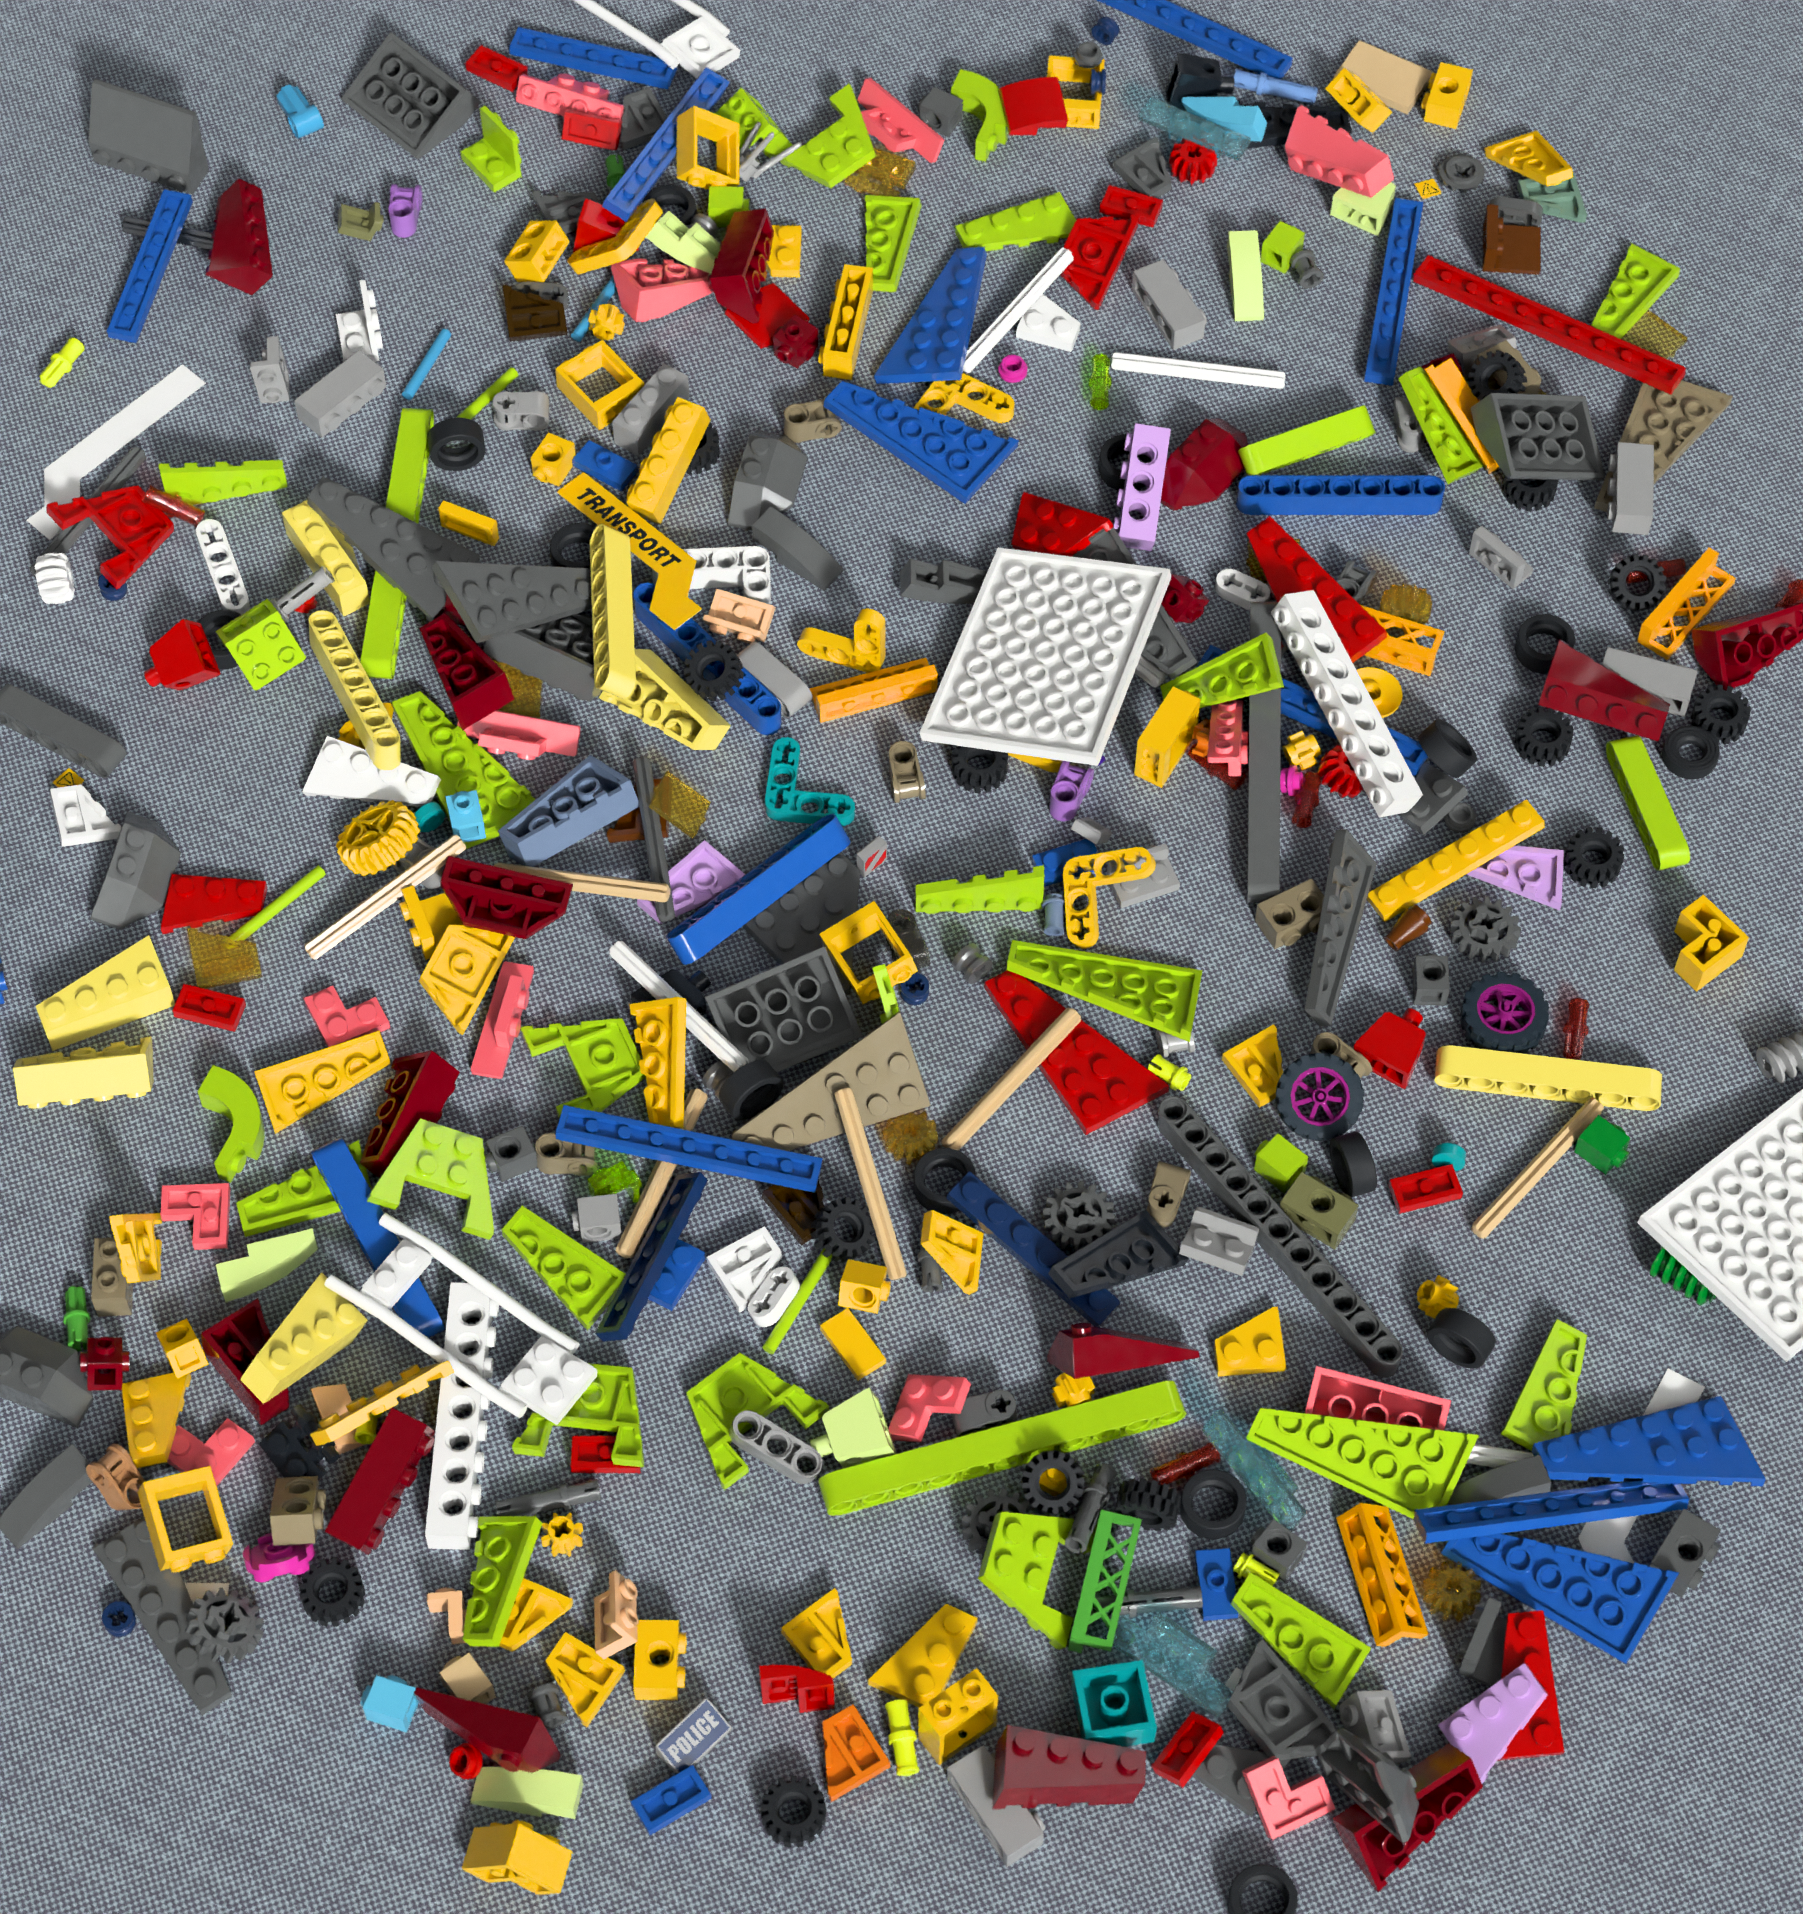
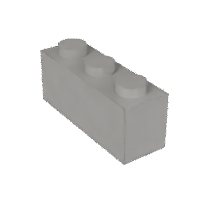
[1132,259,1207,350]
[294,350,387,438]
[612,363,690,457]
[1607,442,1654,535]
[1602,647,1698,717]
[947,1745,1045,1867]

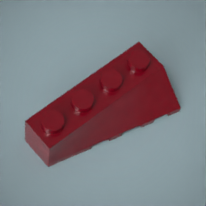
[205,178,273,295]
[708,208,774,323]
[1538,639,1670,741]
[360,1050,460,1182]
[325,1408,435,1556]
[1332,1743,1483,1892]

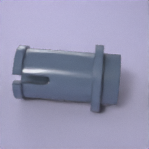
[1042,893,1065,936]

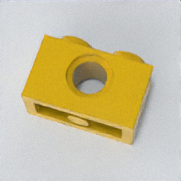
[1421,62,1473,129]
[633,1620,687,1700]

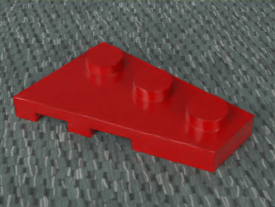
[160,874,268,935]

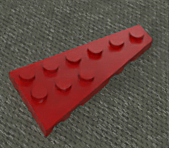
[984,970,1169,1135]

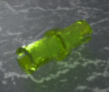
[1089,354,1112,410]

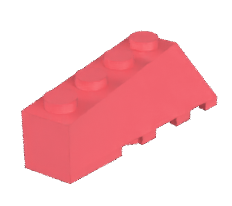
[1285,105,1394,198]
[1305,1366,1451,1430]

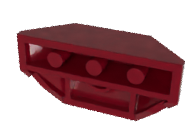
[1160,419,1248,511]
[440,856,573,939]

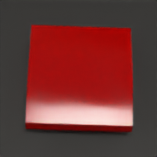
[999,77,1068,135]
[725,283,809,349]
[759,1665,835,1713]

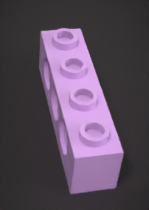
[1113,423,1171,551]

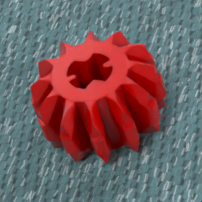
[1169,137,1217,185]
[1317,745,1364,799]

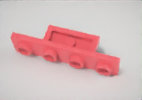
[516,74,624,121]
[858,78,944,163]
[1207,700,1249,776]
[457,710,581,760]
[471,961,534,1079]

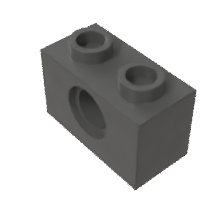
[1649,1509,1721,1598]

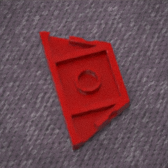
[1060,215,1140,311]
[1011,492,1114,557]

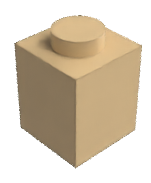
[439,1653,496,1704]

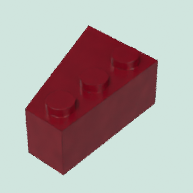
[201,1298,289,1425]

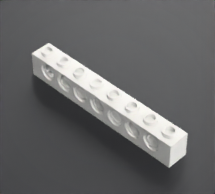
[1271,590,1423,817]
[425,1282,499,1550]

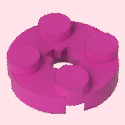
[243,1533,315,1582]

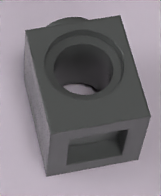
[918,87,963,137]
[1412,953,1450,1006]
[484,1125,537,1182]
[1250,1519,1308,1582]

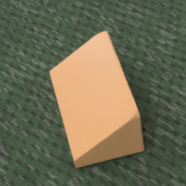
[311,1384,366,1454]

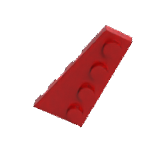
[1497,1610,1564,1761]

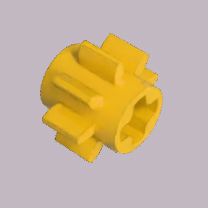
[588,304,625,340]
[1283,730,1321,771]
[1417,1275,1459,1319]
[1052,1373,1096,1408]
[541,1513,583,1557]

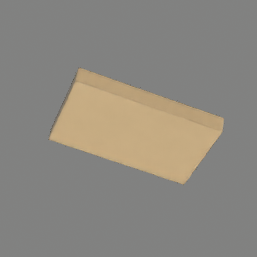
[1333,40,1433,115]

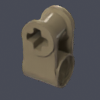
[783,399,842,443]
[889,741,926,803]
[1310,1032,1372,1092]
[535,1133,598,1176]
[1147,1161,1191,1228]

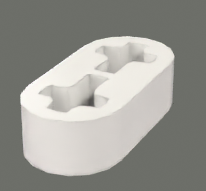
[1215,569,1270,611]
[748,1266,800,1327]

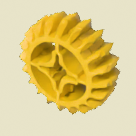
[336,800,420,876]

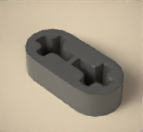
[1489,196,1543,227]
[514,282,569,310]

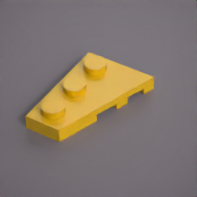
[1485,130,1573,186]
[122,1373,191,1468]
[868,1604,978,1708]

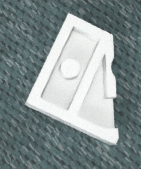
[1016,294,1081,352]
[50,784,121,847]
[707,1226,782,1313]

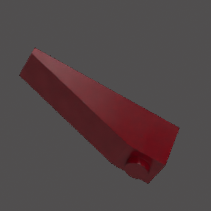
[1691,601,1803,690]
[1047,1323,1199,1379]
[414,1688,561,1773]

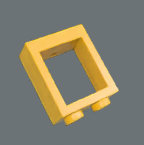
[1047,55,1105,129]
[677,106,739,190]
[555,340,645,430]
[1134,687,1201,788]
[819,901,918,1004]
[137,1466,233,1573]
[918,1668,998,1765]

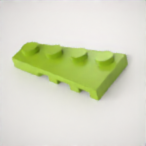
[955,192,1076,251]
[865,195,921,292]
[1591,243,1680,339]
[159,460,288,509]
[236,1140,372,1237]
[1501,1319,1587,1451]
[463,1516,543,1647]

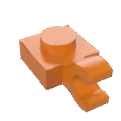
[1192,719,1211,757]

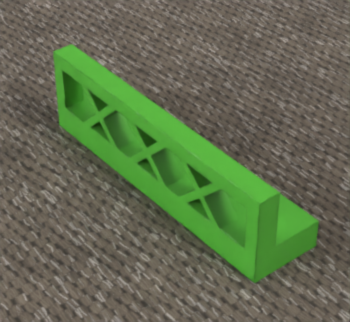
[1068,1509,1142,1654]

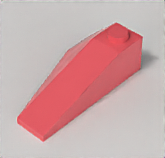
[611,259,714,322]

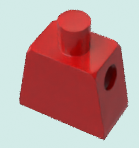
[573,199,641,253]
[144,619,221,690]
[1353,1008,1426,1090]

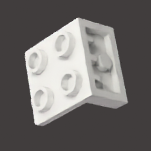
[336,280,383,362]

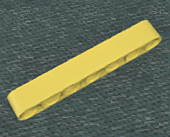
[590,524,636,699]
[308,610,401,770]
[1435,1045,1662,1111]

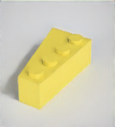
[35,935,175,1051]
[240,1272,368,1404]

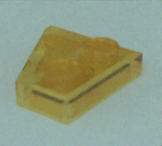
[187,928,263,989]

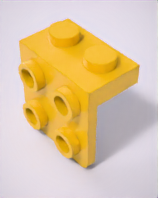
[399,885,473,960]

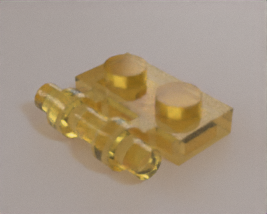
[844,147,916,197]

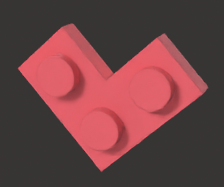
[304,985,390,1047]
[160,1183,231,1250]
[888,1374,971,1442]
[167,1418,255,1486]
[1242,1756,1335,1840]

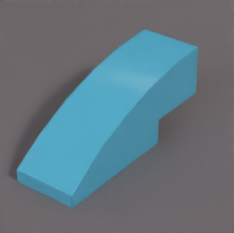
[1182,97,1267,142]

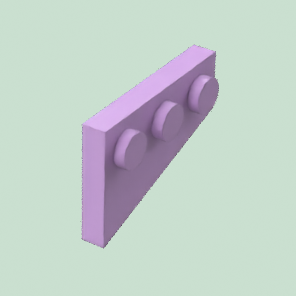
[637,840,745,924]
[1467,845,1564,910]
[1438,1663,1548,1784]

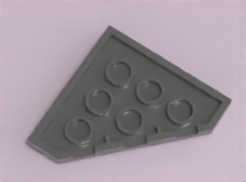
[743,852,860,995]

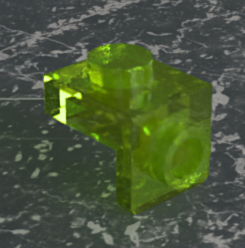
[587,1161,642,1203]

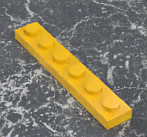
[1367,799,1545,922]

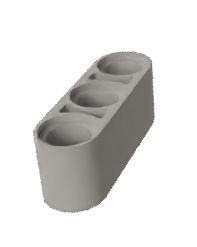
[736,641,813,718]
[729,1411,823,1484]

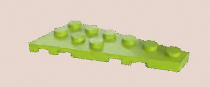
[1006,940,1203,1042]

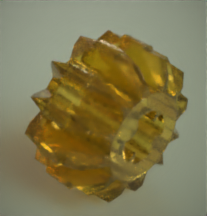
[1380,582,1432,629]
[882,1111,938,1165]
[1422,1561,1482,1622]

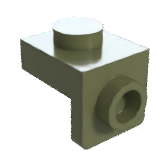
[338,202,384,241]

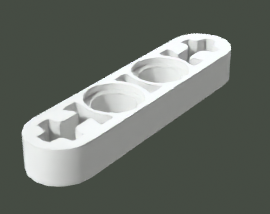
[196,519,250,615]

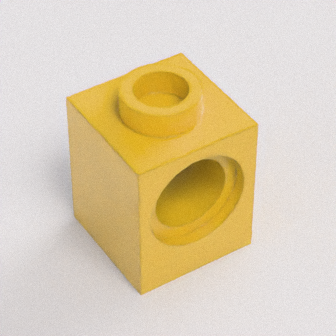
[531,432,576,487]
[838,1259,891,1314]
[156,1318,208,1379]

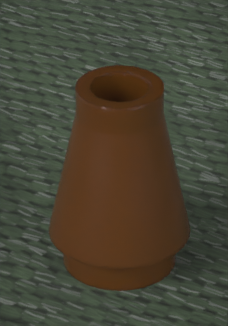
[1384,905,1432,951]

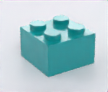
[1071,1660,1157,1747]

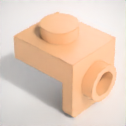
[427,1588,467,1644]

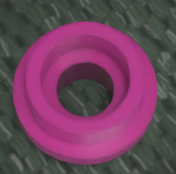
[998,355,1028,383]
[1280,765,1303,796]

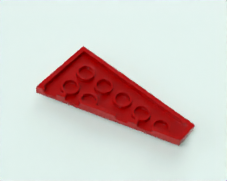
[1246,516,1387,663]

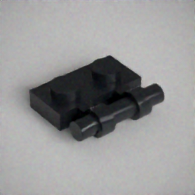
[259,1404,340,1481]

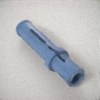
[1234,69,1318,105]

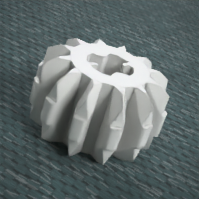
[35,552,75,604]

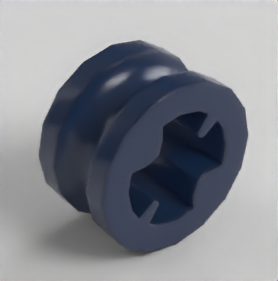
[1091,17,1120,45]
[1091,69,1106,95]
[98,574,128,601]
[900,973,929,1006]
[102,1601,136,1637]

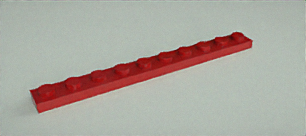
[1413,255,1686,395]

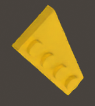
[629,997,686,1129]
[254,1031,390,1134]
[310,1360,454,1446]

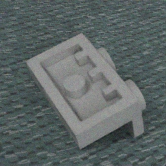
[1447,325,1517,379]
[250,336,290,403]
[1469,525,1533,589]
[1107,844,1180,908]
[1179,1207,1259,1276]
[1339,1690,1411,1763]

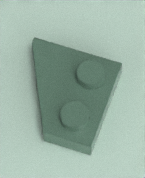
[1517,173,1587,223]

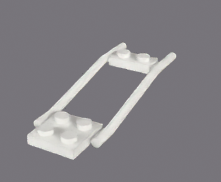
[573,0,740,79]
[325,1213,597,1425]

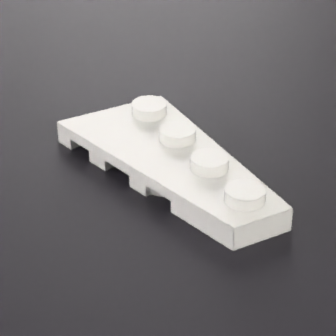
[302,736,441,807]

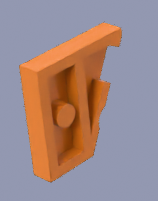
[823,1704,890,1802]

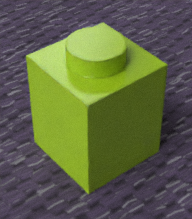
[708,186,750,227]
[1261,221,1305,274]
[1254,1133,1308,1194]

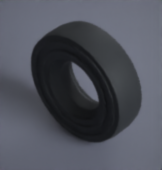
[1662,726,1720,779]

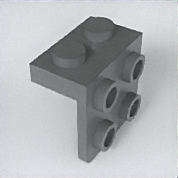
[1457,1597,1549,1687]

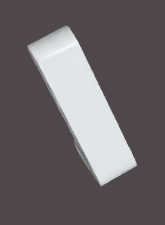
[652,546,771,604]

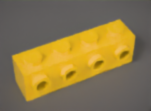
[818,264,873,380]
[626,397,711,525]

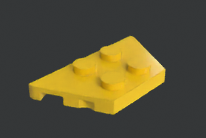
[419,925,515,1035]
[109,1213,162,1283]

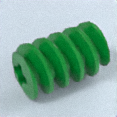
[1650,1247,1716,1306]

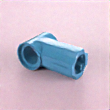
[276,84,324,139]

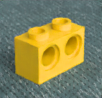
[1325,67,1392,133]
[504,220,570,282]

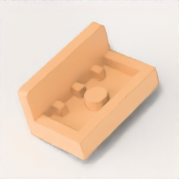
[702,589,776,644]
[594,1570,639,1659]

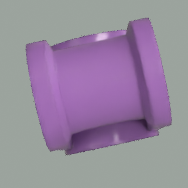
[388,184,422,238]
[1049,761,1095,822]

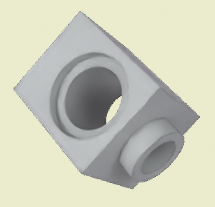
[572,1194,622,1243]

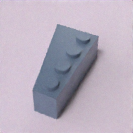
[498,755,640,867]

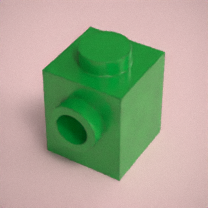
[1574,1115,1630,1175]

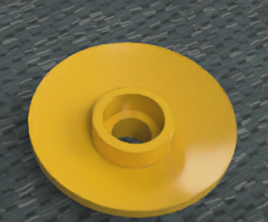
[1357,667,1403,718]

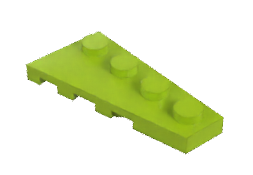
[1398,366,1484,485]
[1160,633,1284,708]
[915,865,1045,914]
[502,1206,626,1331]
[1231,1572,1371,1709]

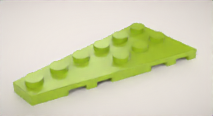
[392,691,536,850]
[1246,1408,1479,1519]

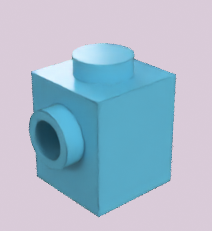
[445,790,486,843]
[361,1675,419,1733]

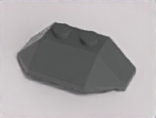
[728,430,808,530]
[90,811,181,930]
[0,1326,94,1428]
[1316,1728,1419,1844]

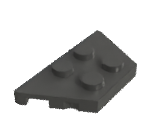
[1227,1639,1337,1760]

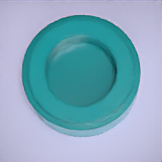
[414,802,445,832]
[1432,1143,1466,1171]

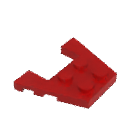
[46,485,174,590]

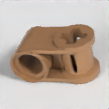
[86,1443,146,1511]

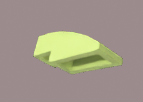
[646,211,720,273]
[1227,230,1264,321]
[216,1228,318,1302]
[470,1767,583,1819]

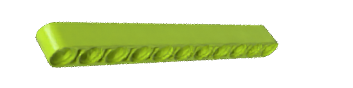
[361,408,434,679]
[818,1380,1186,1516]

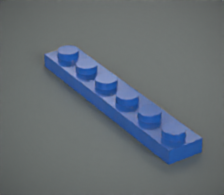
[509,27,677,90]
[107,189,193,343]

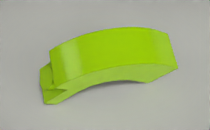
[951,69,1008,162]
[198,1065,265,1183]

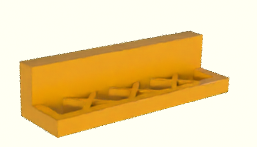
[1425,358,1500,474]
[1637,547,1736,661]
[1361,605,1445,676]
[809,658,938,723]
[1336,1503,1429,1647]

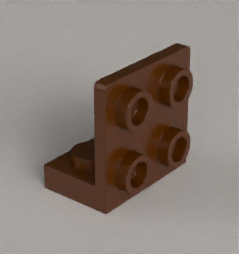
[1482,204,1541,275]

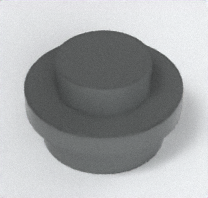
[1074,42,1103,68]
[1444,802,1476,833]

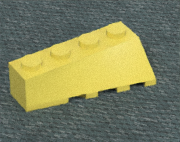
[282,500,370,617]
[599,649,731,750]
[13,1036,154,1109]

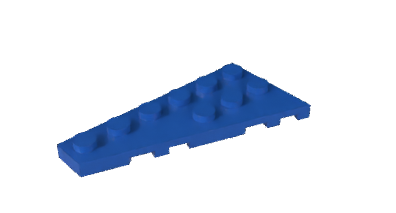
[874,247,987,384]
[823,381,1019,504]
[1531,1396,1766,1486]
[1441,1534,1679,1665]

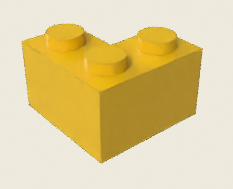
[1674,895,1749,992]
[461,1820,573,1895]

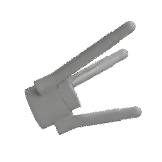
[739,122,801,182]

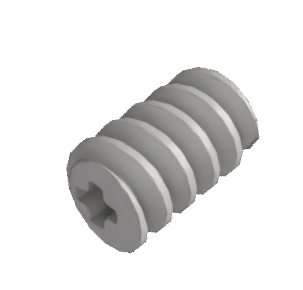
[1756,1029,1803,1083]

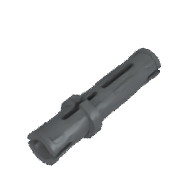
[1065,1463,1117,1553]
[495,1479,602,1516]
[1095,1585,1203,1618]

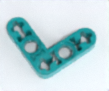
[765,737,855,826]

